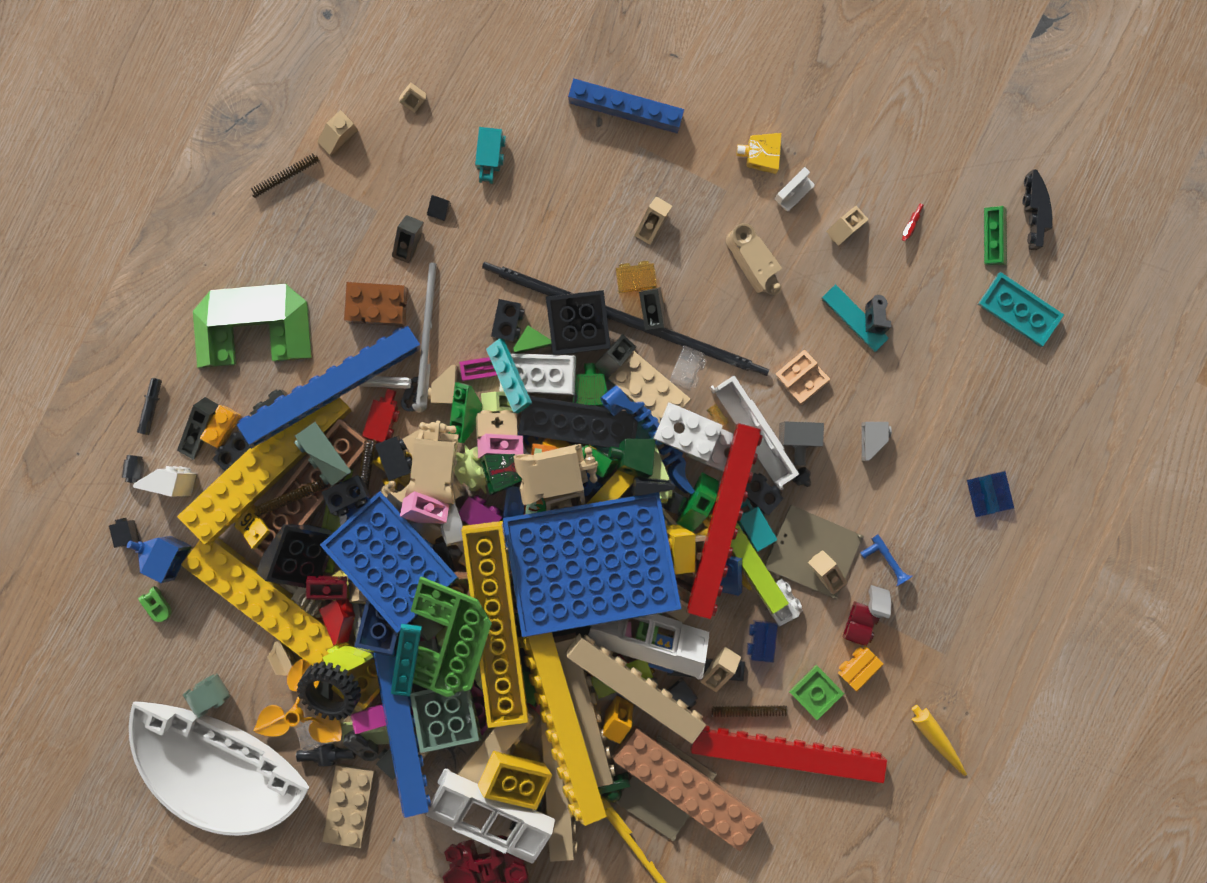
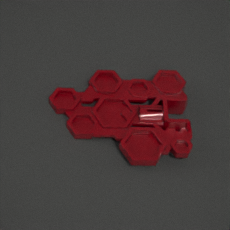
[442,835,529,883]

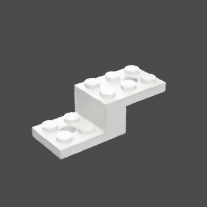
[653,403,734,472]

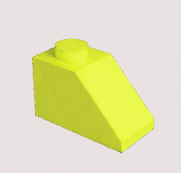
[322,645,373,672]

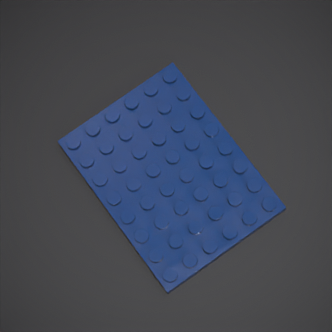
[503,492,681,638]

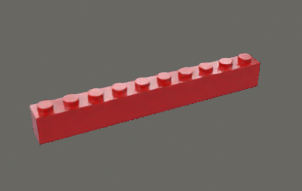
[686,423,763,619]
[690,726,887,783]

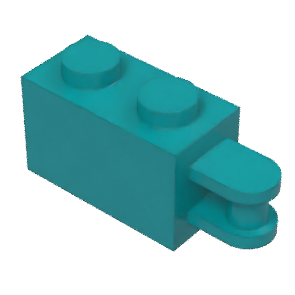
[475,127,506,184]
[737,498,777,552]

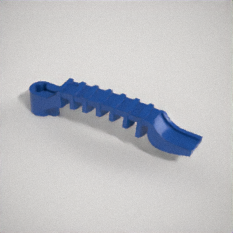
[600,386,695,494]

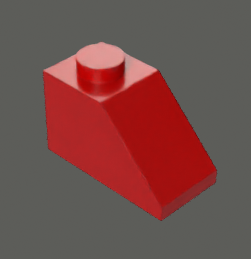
[319,598,355,646]

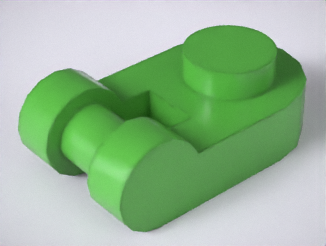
[138,586,171,622]

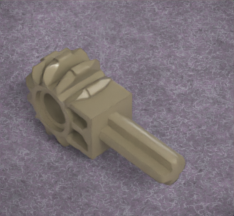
[281,584,331,618]

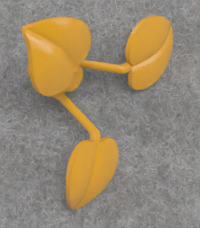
[253,659,342,743]

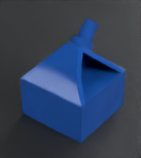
[127,536,191,583]

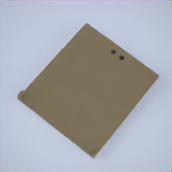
[765,505,864,600]
[615,736,717,842]

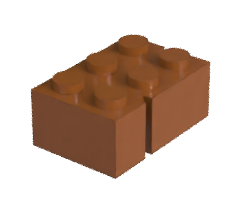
[344,282,408,326]

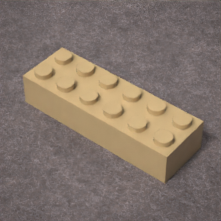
[456,703,536,784]

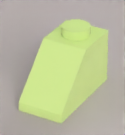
[481,392,522,413]

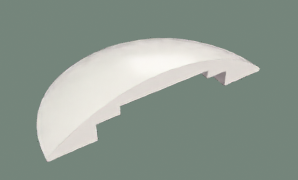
[129,702,309,836]

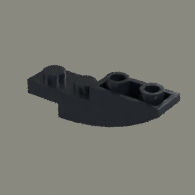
[1022,169,1053,250]

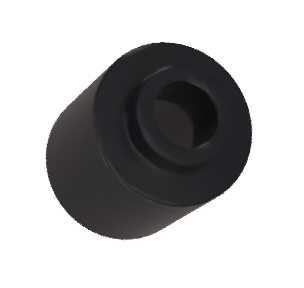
[121,455,144,483]

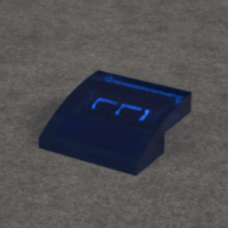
[967,471,1014,517]

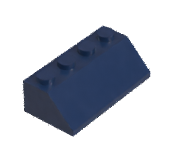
[354,599,400,657]

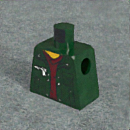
[480,454,522,496]

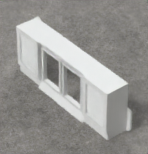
[710,376,799,490]
[588,614,709,679]
[426,769,555,864]

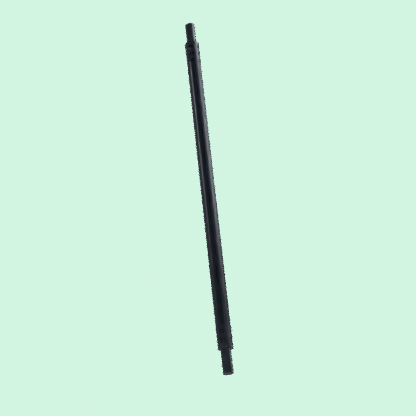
[482,261,770,376]

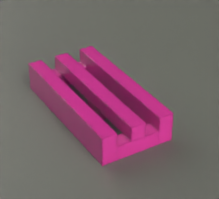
[459,357,497,381]

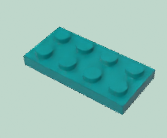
[977,272,1064,347]

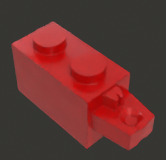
[362,389,400,442]

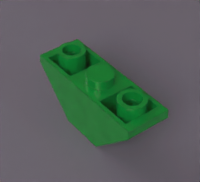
[449,382,482,443]
[676,472,719,532]

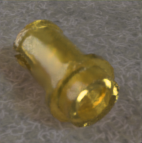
[706,403,729,427]

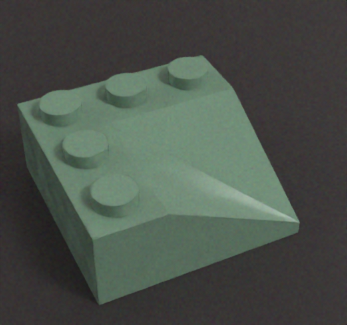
[294,422,352,486]
[411,689,482,753]

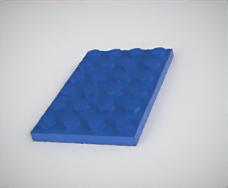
[320,491,459,633]

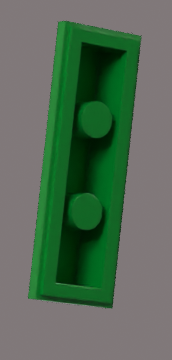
[984,206,1007,265]

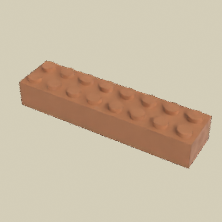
[241,419,371,557]
[612,725,763,852]

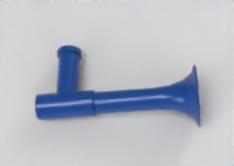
[860,534,913,586]

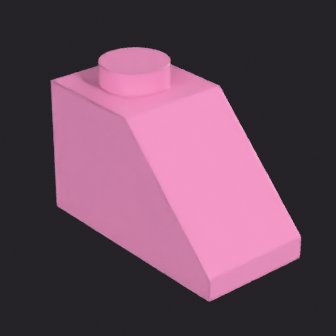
[477,434,523,458]
[400,491,449,524]

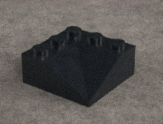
[546,290,611,355]
[256,524,333,588]

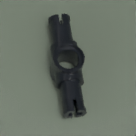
[296,743,356,767]

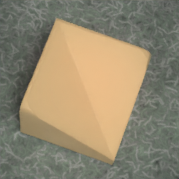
[399,82,426,113]

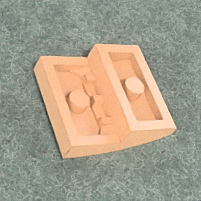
[776,350,830,405]

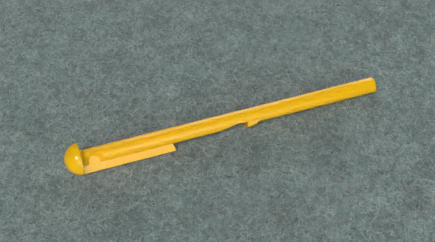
[600,795,667,883]

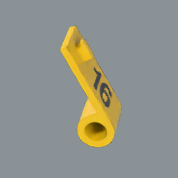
[234,504,270,550]

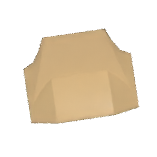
[267,641,296,676]

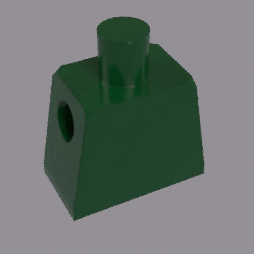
[608,439,655,478]

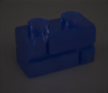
[746,620,778,663]

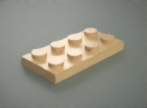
[608,351,691,424]
[322,764,375,848]

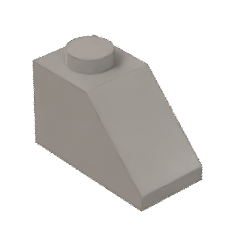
[861,422,892,461]

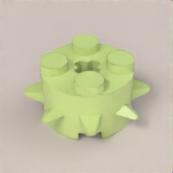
[455,445,487,493]

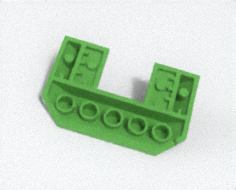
[193,284,312,368]
[393,577,492,697]

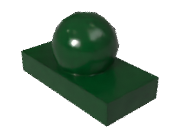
[598,772,631,803]

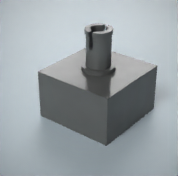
[779,421,824,466]

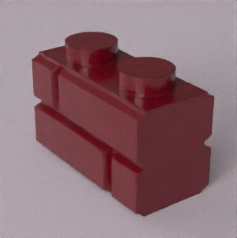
[306,576,347,600]

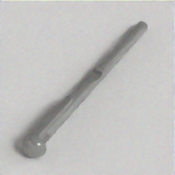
[412,263,437,413]

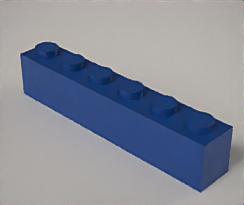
[568,78,684,134]

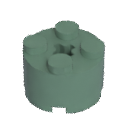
[182,673,230,718]

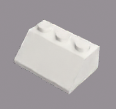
[133,466,197,497]

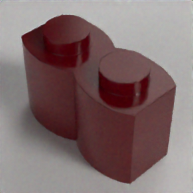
[842,601,880,647]

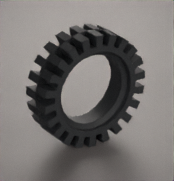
[297,662,361,720]

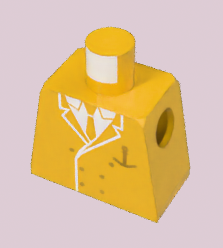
[736,133,781,174]

